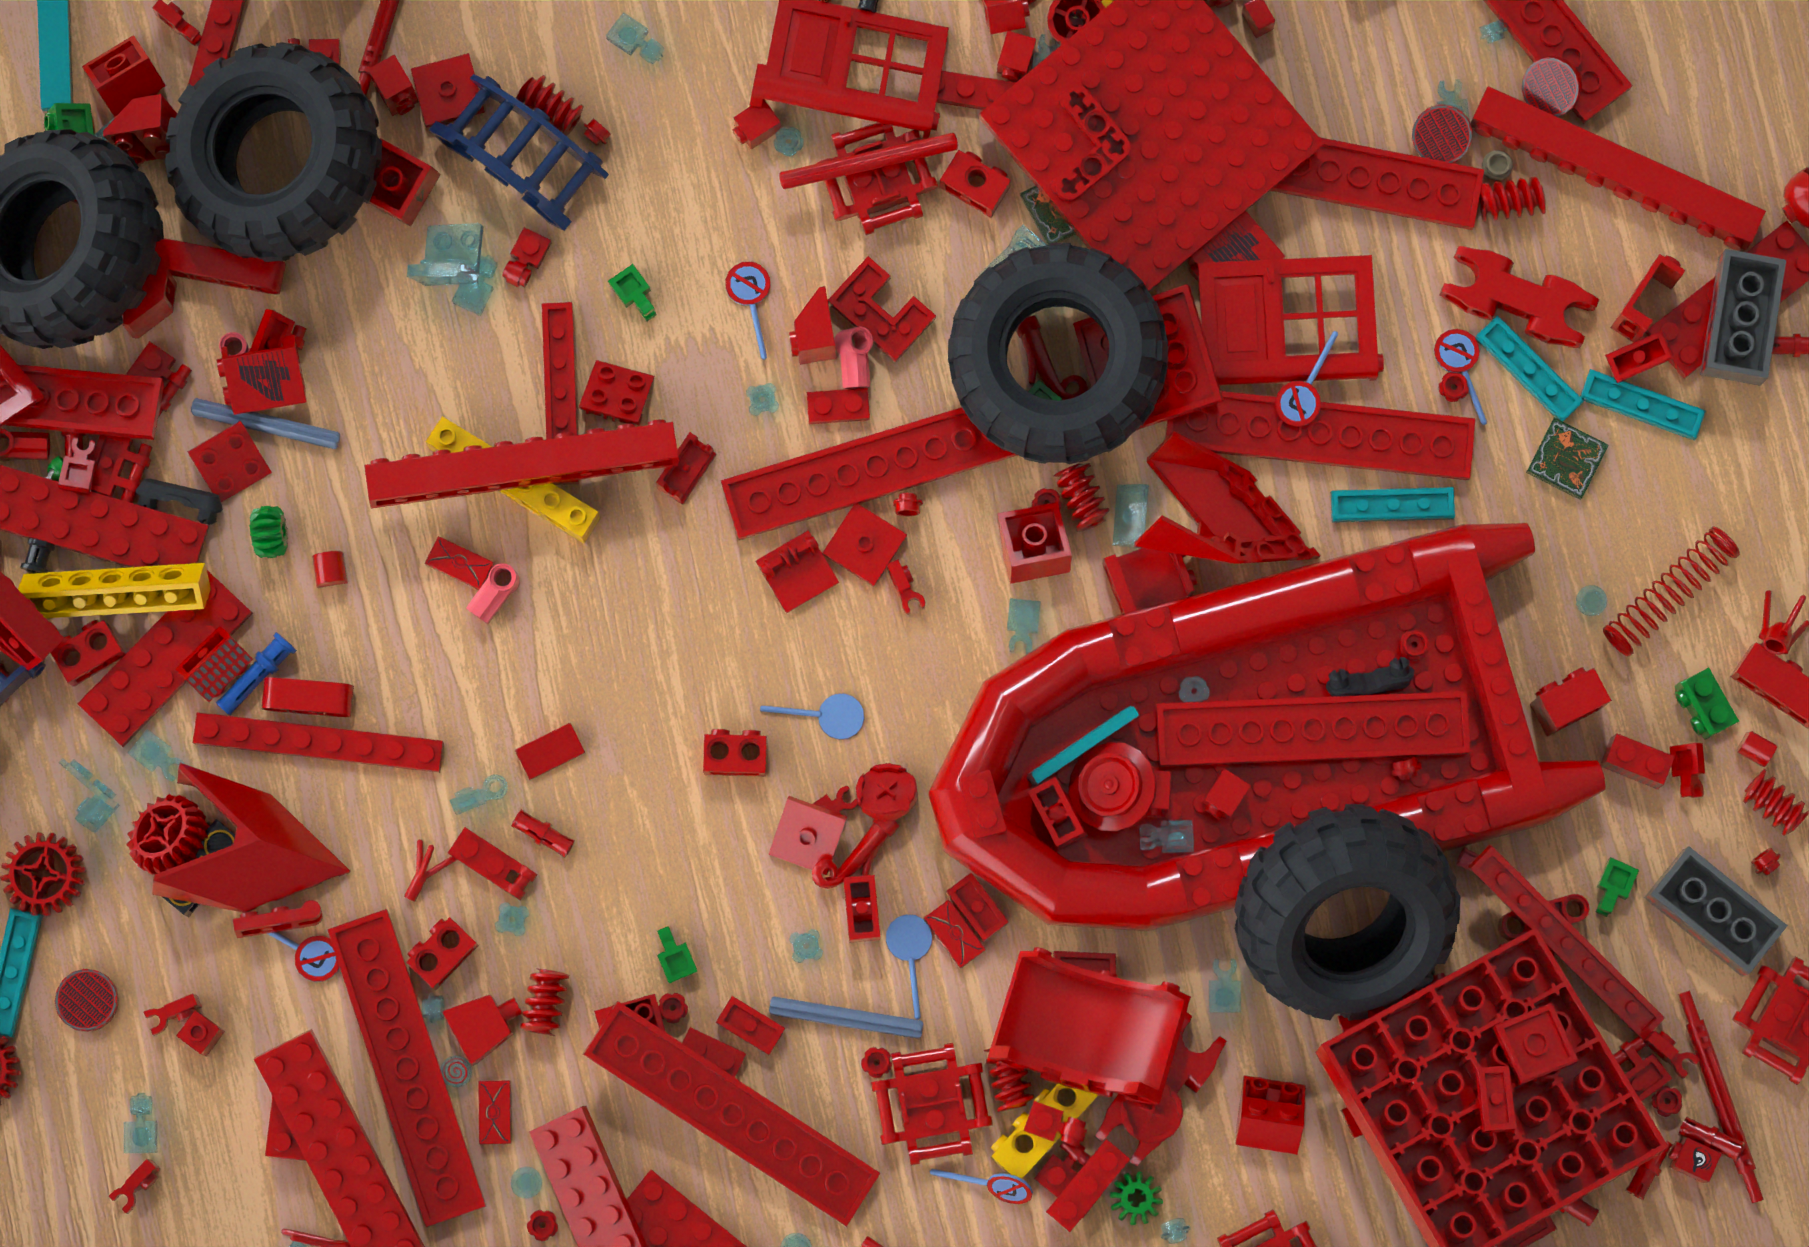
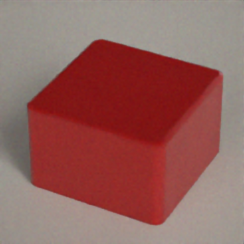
[1242,0,1275,39]

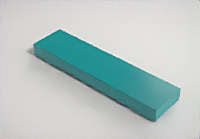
[37,0,73,111]
[1475,315,1584,423]
[1580,369,1706,440]
[1330,487,1455,523]
[1027,706,1139,786]
[0,908,43,1038]

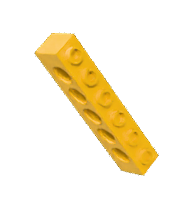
[425,416,600,544]
[18,563,211,618]
[991,1084,1098,1179]

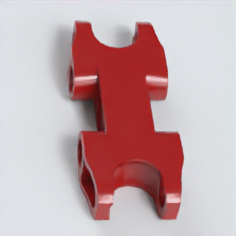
[1439,246,1599,349]
[1094,1012,1227,1167]

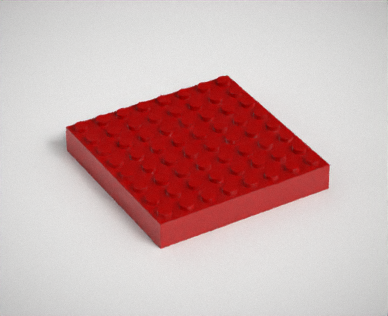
[979,0,1324,292]
[1315,928,1669,1247]

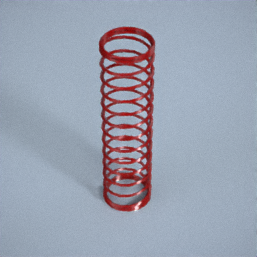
[1603,526,1740,657]

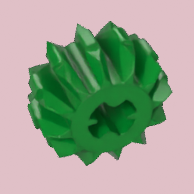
[249,506,288,559]
[1109,1171,1163,1225]

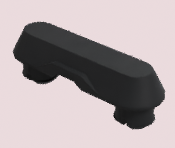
[136,479,223,525]
[1326,657,1414,696]

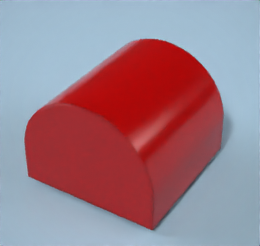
[312,551,348,588]
[1737,731,1778,767]

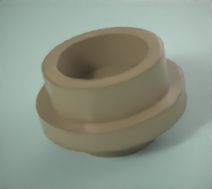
[1482,150,1513,181]

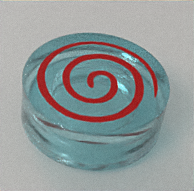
[440,1056,472,1088]

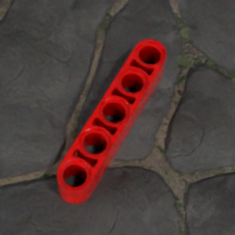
[155,238,286,295]

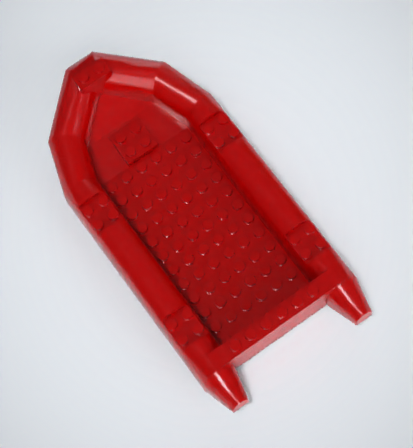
[929,523,1606,931]

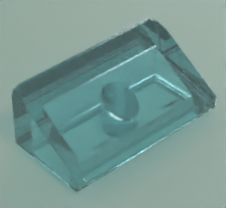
[1112,484,1149,548]

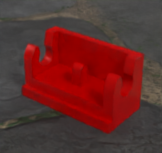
[656,432,717,505]

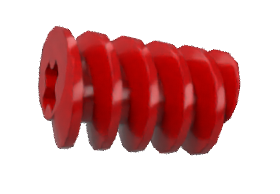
[516,75,584,136]
[1479,176,1546,222]
[1053,463,1110,532]
[1743,769,1809,836]
[520,968,570,1036]
[983,1049,1034,1112]

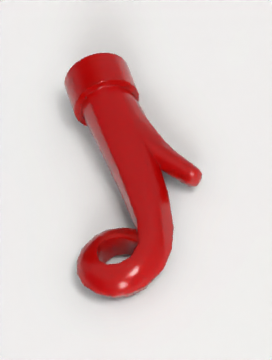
[1016,315,1088,400]
[812,819,900,889]

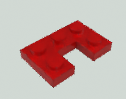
[828,256,936,362]

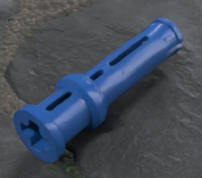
[216,632,297,716]

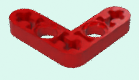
[1055,86,1130,201]

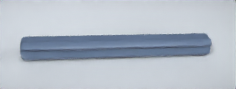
[191,398,340,449]
[769,997,923,1039]

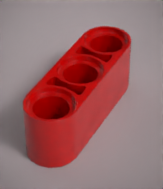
[261,677,354,717]
[1497,894,1590,941]

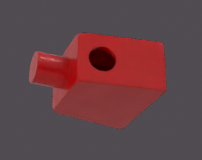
[442,995,523,1066]

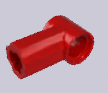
[0,428,51,462]

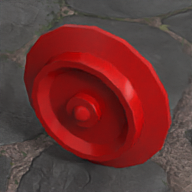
[1069,742,1156,831]

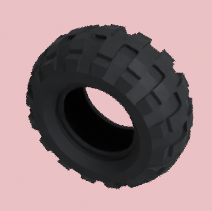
[165,42,382,262]
[0,129,164,349]
[948,243,1168,464]
[1234,804,1461,1021]

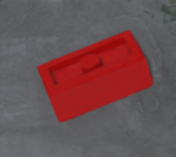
[1605,330,1674,383]
[515,723,585,780]

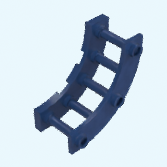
[429,74,609,231]

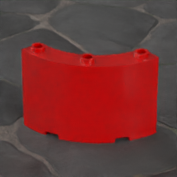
[988,947,1191,1104]

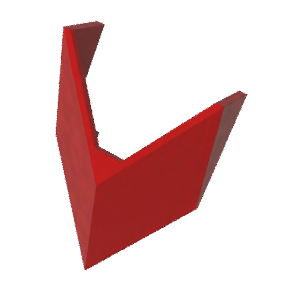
[1134,431,1321,564]
[152,763,351,913]

